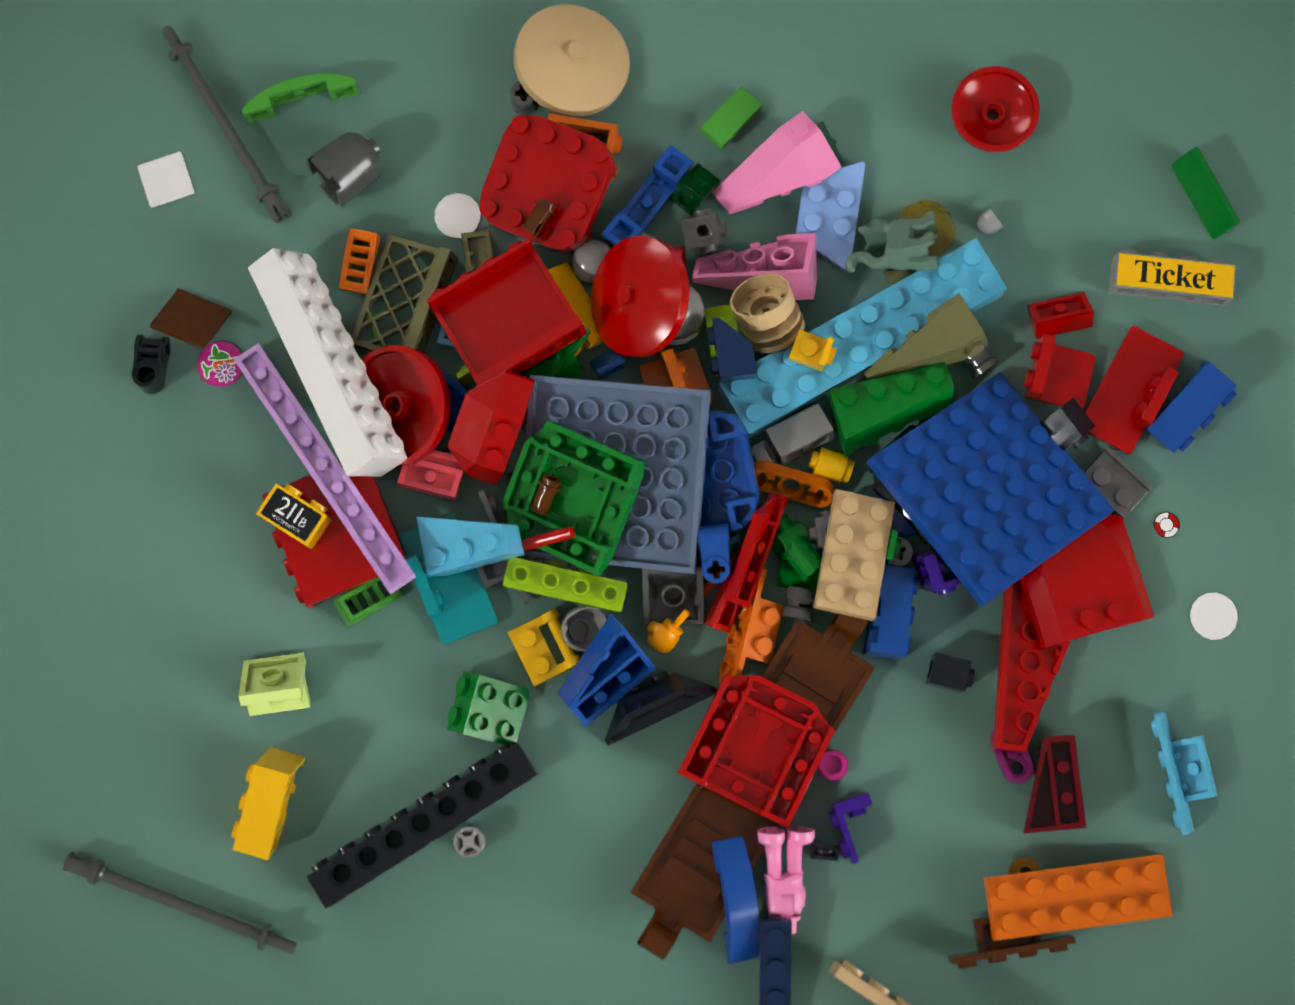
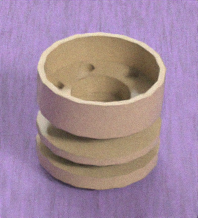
[730,273,805,353]

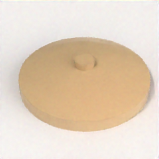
[513,4,630,117]

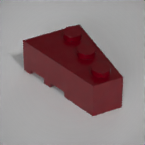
[1023,734,1087,834]

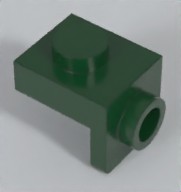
[671,163,721,216]

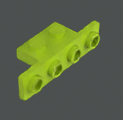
[503,558,628,612]

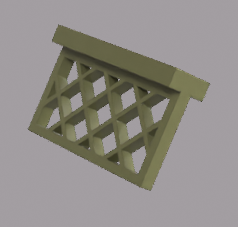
[351,234,458,353]

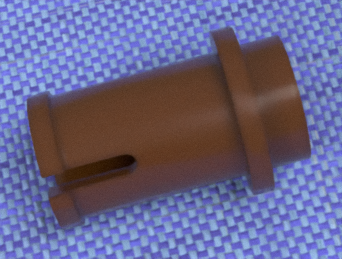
[522,197,556,237]
[530,474,561,515]

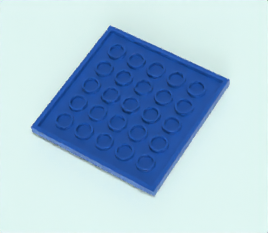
[866,372,1115,607]

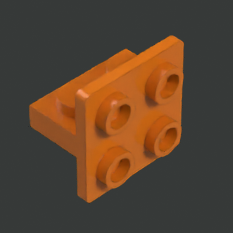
[639,348,713,404]

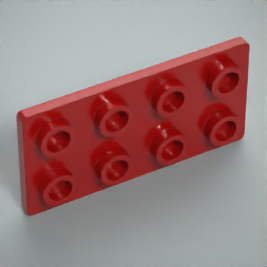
[1085,325,1184,455]

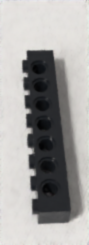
[307,742,538,909]

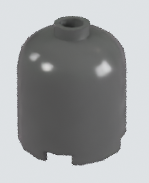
[306,132,381,206]

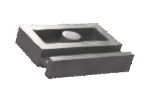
[1084,447,1153,519]

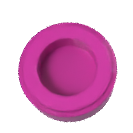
[817,750,848,780]

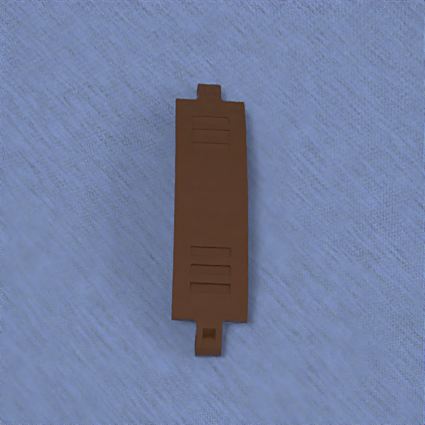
[630,613,875,961]

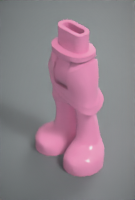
[757,825,815,934]

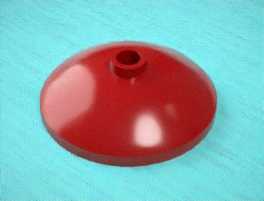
[951,66,1040,153]

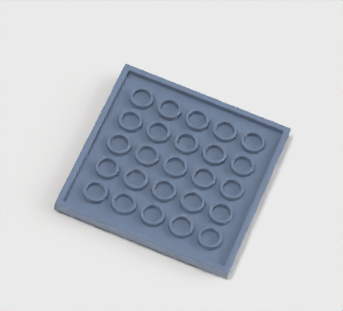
[522,375,711,574]

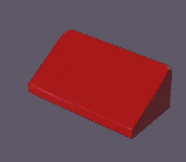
[1027,292,1094,339]

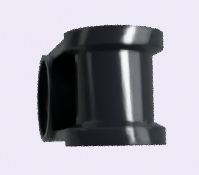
[132,334,171,394]

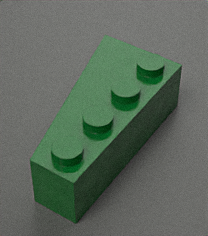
[829,362,954,457]

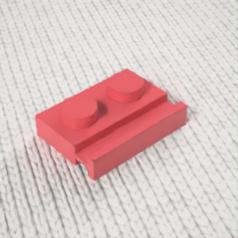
[397,450,464,501]

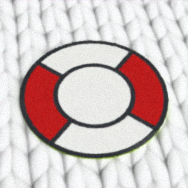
[1153,512,1180,538]

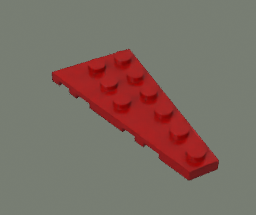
[992,580,1071,753]

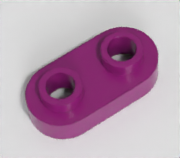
[990,729,1034,784]

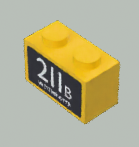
[256,483,332,550]

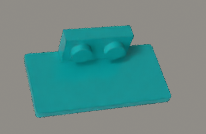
[399,513,498,645]

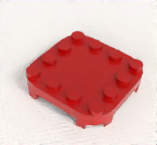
[479,115,617,253]

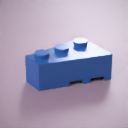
[1146,360,1237,453]
[863,564,919,660]
[557,614,657,727]

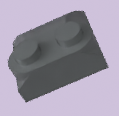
[642,562,704,626]

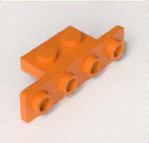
[718,568,784,683]

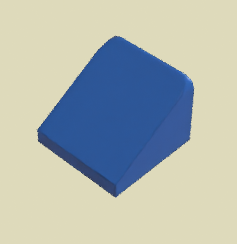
[590,349,625,380]

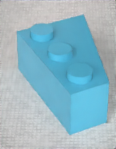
[416,516,524,576]

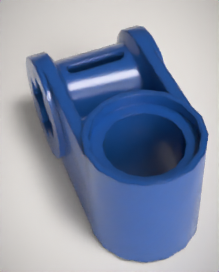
[698,524,731,584]

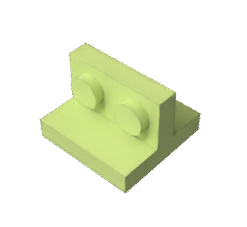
[238,652,311,716]

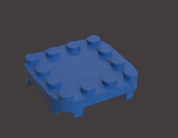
[700,410,760,532]

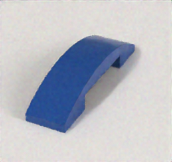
[601,145,694,245]
[711,835,760,964]

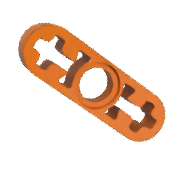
[754,461,835,508]

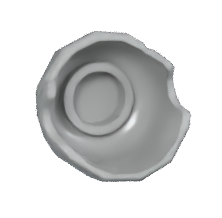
[570,239,611,285]
[561,605,607,652]

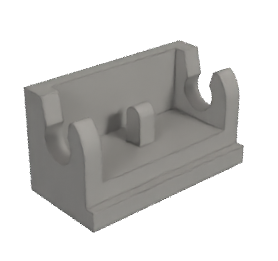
[765,403,834,466]

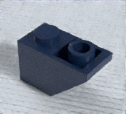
[707,317,757,383]

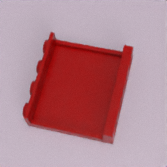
[426,238,587,385]
[262,463,407,609]

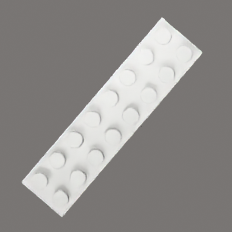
[248,248,408,477]

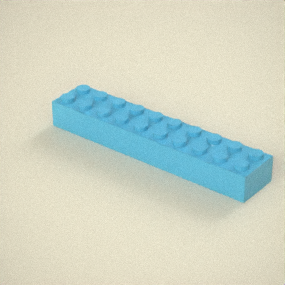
[718,238,1007,439]

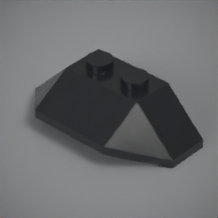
[605,671,717,746]

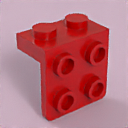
[1023,334,1095,409]

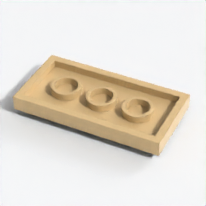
[813,489,895,621]

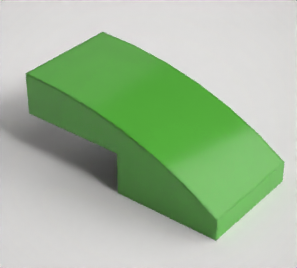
[700,86,763,149]

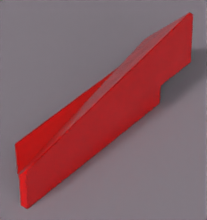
[704,491,788,633]

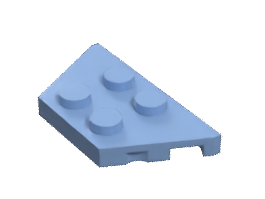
[796,162,866,274]

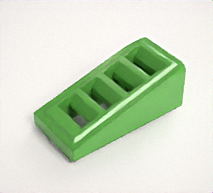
[333,578,403,628]

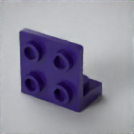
[912,551,961,595]

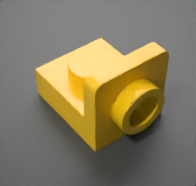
[788,329,837,372]

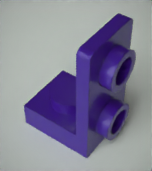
[828,793,873,864]

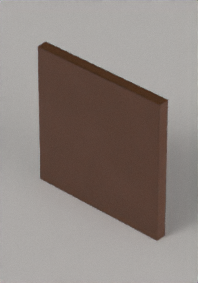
[150,288,232,350]

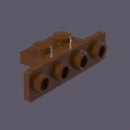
[948,916,1076,969]

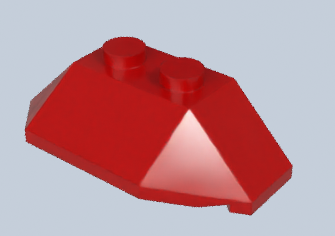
[447,370,535,485]

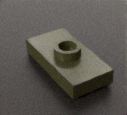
[461,229,494,272]

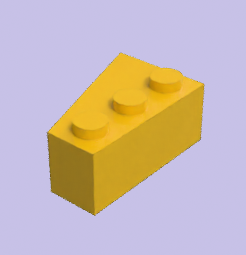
[231,747,306,860]

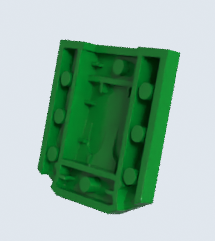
[503,421,645,576]

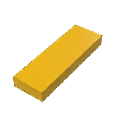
[548,262,603,349]

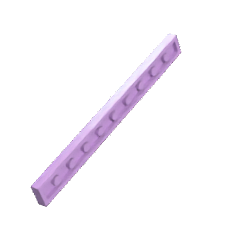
[233,343,416,594]

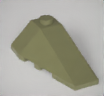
[864,293,989,380]

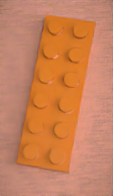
[983,854,1173,941]

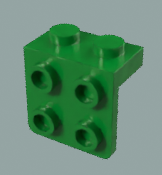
[447,671,530,746]

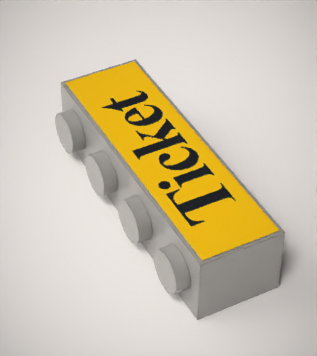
[1108,249,1236,306]

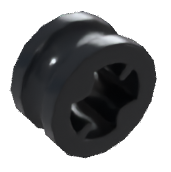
[811,843,839,861]

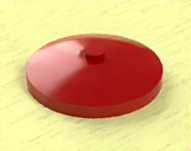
[591,235,690,357]
[361,345,451,466]

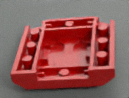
[1020,514,1155,649]
[677,676,835,828]

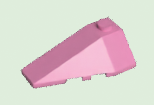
[712,111,841,215]
[692,233,817,300]

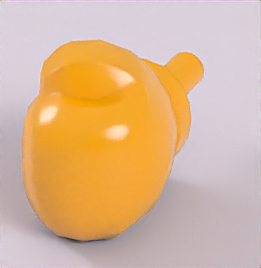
[646,609,691,653]

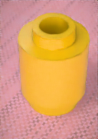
[808,447,855,484]

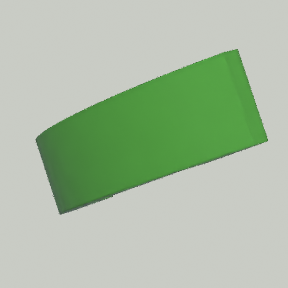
[242,73,361,124]

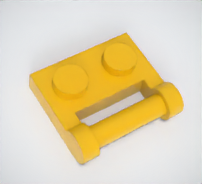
[507,608,581,687]

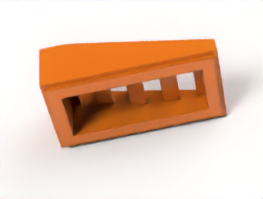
[339,228,381,295]

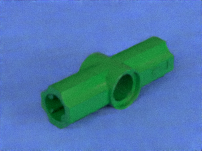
[759,500,822,582]

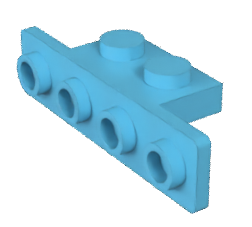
[1151,711,1218,835]

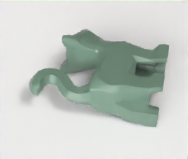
[845,211,938,273]

